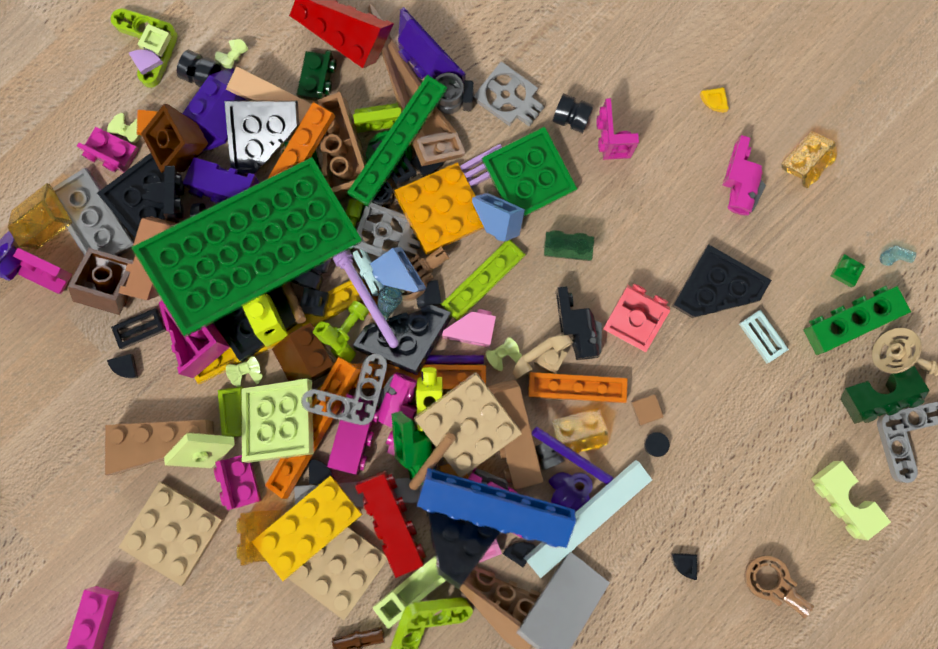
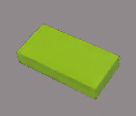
[218,387,244,437]

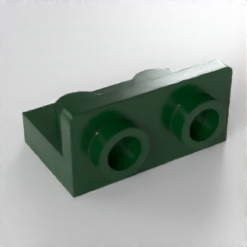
[296,50,337,101]

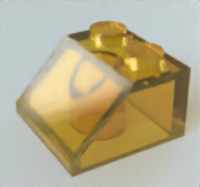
[7,183,73,250]

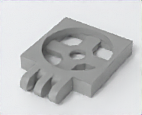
[473,62,544,126]
[354,203,421,257]

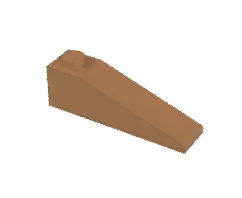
[460,566,541,649]

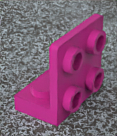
[596,98,639,160]

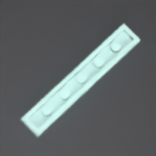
[524,460,652,578]

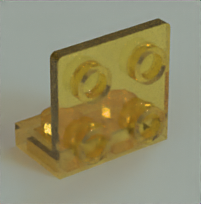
[236,510,281,566]

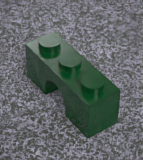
[840,366,930,424]

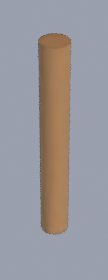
[282,281,306,324]
[409,432,456,490]

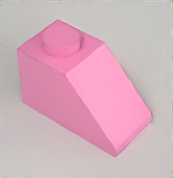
[442,309,496,348]

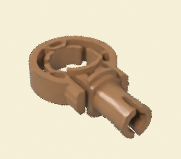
[386,246,450,301]
[744,556,814,618]

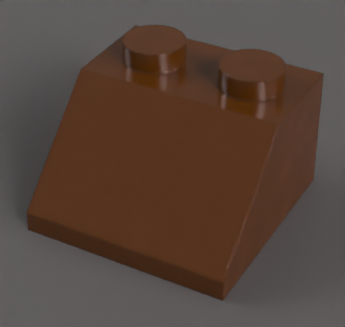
[141,104,208,173]
[68,248,133,315]
[272,322,335,382]

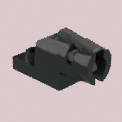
[556,286,602,360]

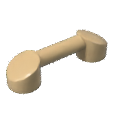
[513,335,573,380]

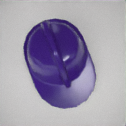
[0,229,22,281]

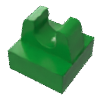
[830,254,865,288]

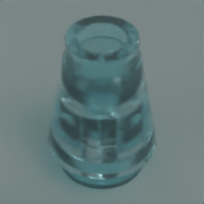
[377,286,402,320]

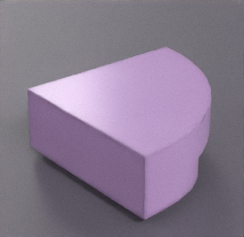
[129,50,163,75]

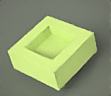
[138,24,171,57]

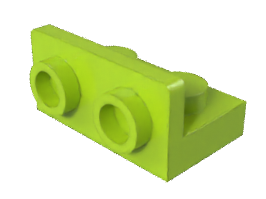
[353,103,401,133]

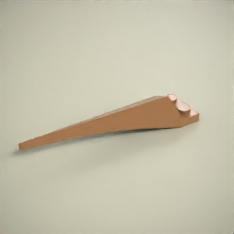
[368,3,465,166]

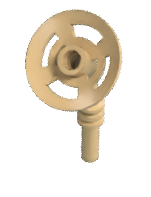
[872,328,938,376]

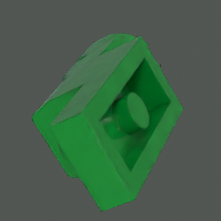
[391,411,437,485]

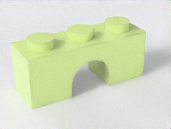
[811,461,891,541]

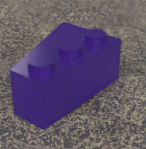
[183,157,260,204]

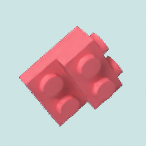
[603,283,670,352]

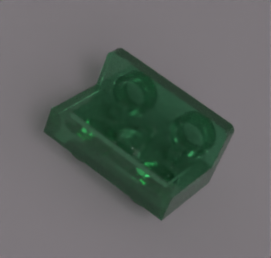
[543,230,594,261]

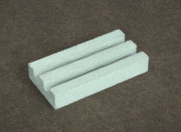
[739,310,789,363]

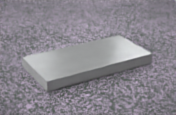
[45,167,134,257]
[516,552,610,649]

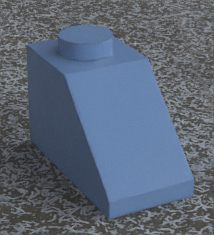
[472,193,525,241]
[370,247,426,292]

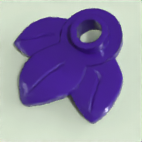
[548,472,593,512]

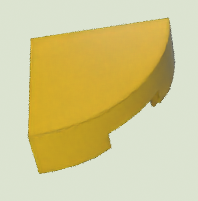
[700,87,729,112]

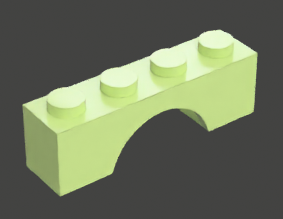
[373,555,446,629]

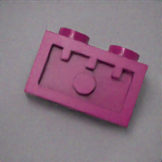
[77,126,139,173]
[13,248,72,294]
[214,455,262,510]

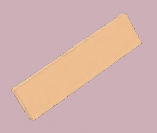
[226,66,312,125]

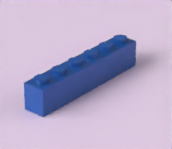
[417,468,576,548]

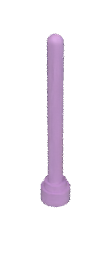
[332,250,399,348]

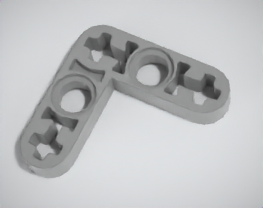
[301,354,387,425]
[877,402,938,483]

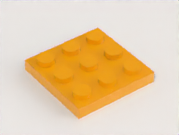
[394,162,484,255]

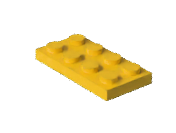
[252,476,363,581]

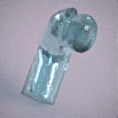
[880,245,916,266]

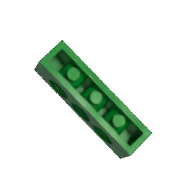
[803,286,911,355]

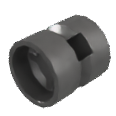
[435,73,463,114]

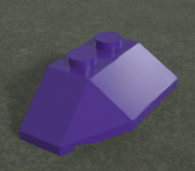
[398,7,466,84]
[182,68,246,154]

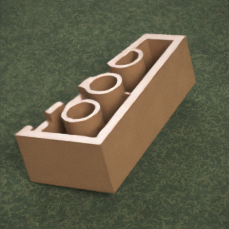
[318,92,367,200]
[487,379,543,490]
[105,420,213,475]

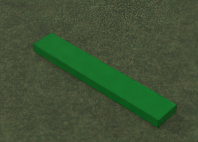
[347,75,448,207]

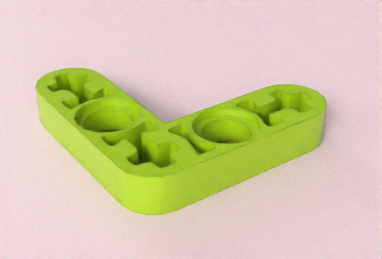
[110,8,178,88]
[390,597,473,649]

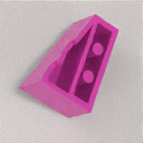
[159,300,230,378]

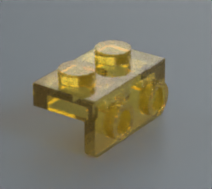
[781,131,837,188]
[552,408,608,457]

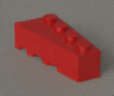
[289,0,394,69]
[355,470,427,578]

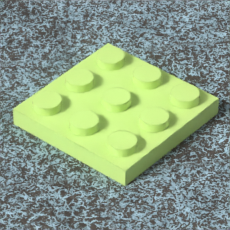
[242,379,314,463]

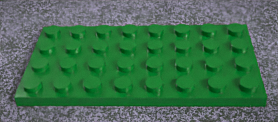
[131,157,362,338]

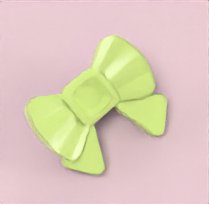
[215,39,248,69]
[107,113,141,144]
[485,337,522,371]
[226,356,263,387]

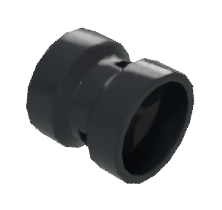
[372,181,394,208]

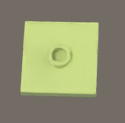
[164,433,235,468]

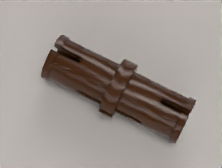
[332,626,385,649]

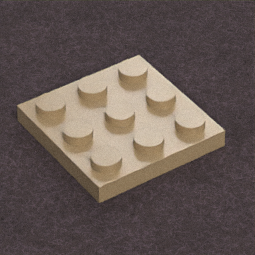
[415,372,522,477]
[119,482,224,586]
[288,527,387,620]

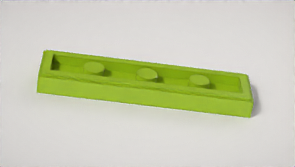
[441,240,526,321]

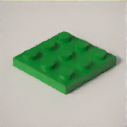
[481,127,577,218]

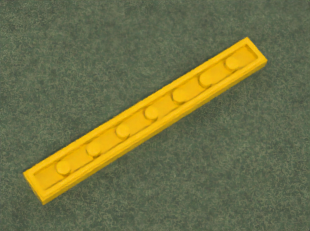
[194,275,371,385]

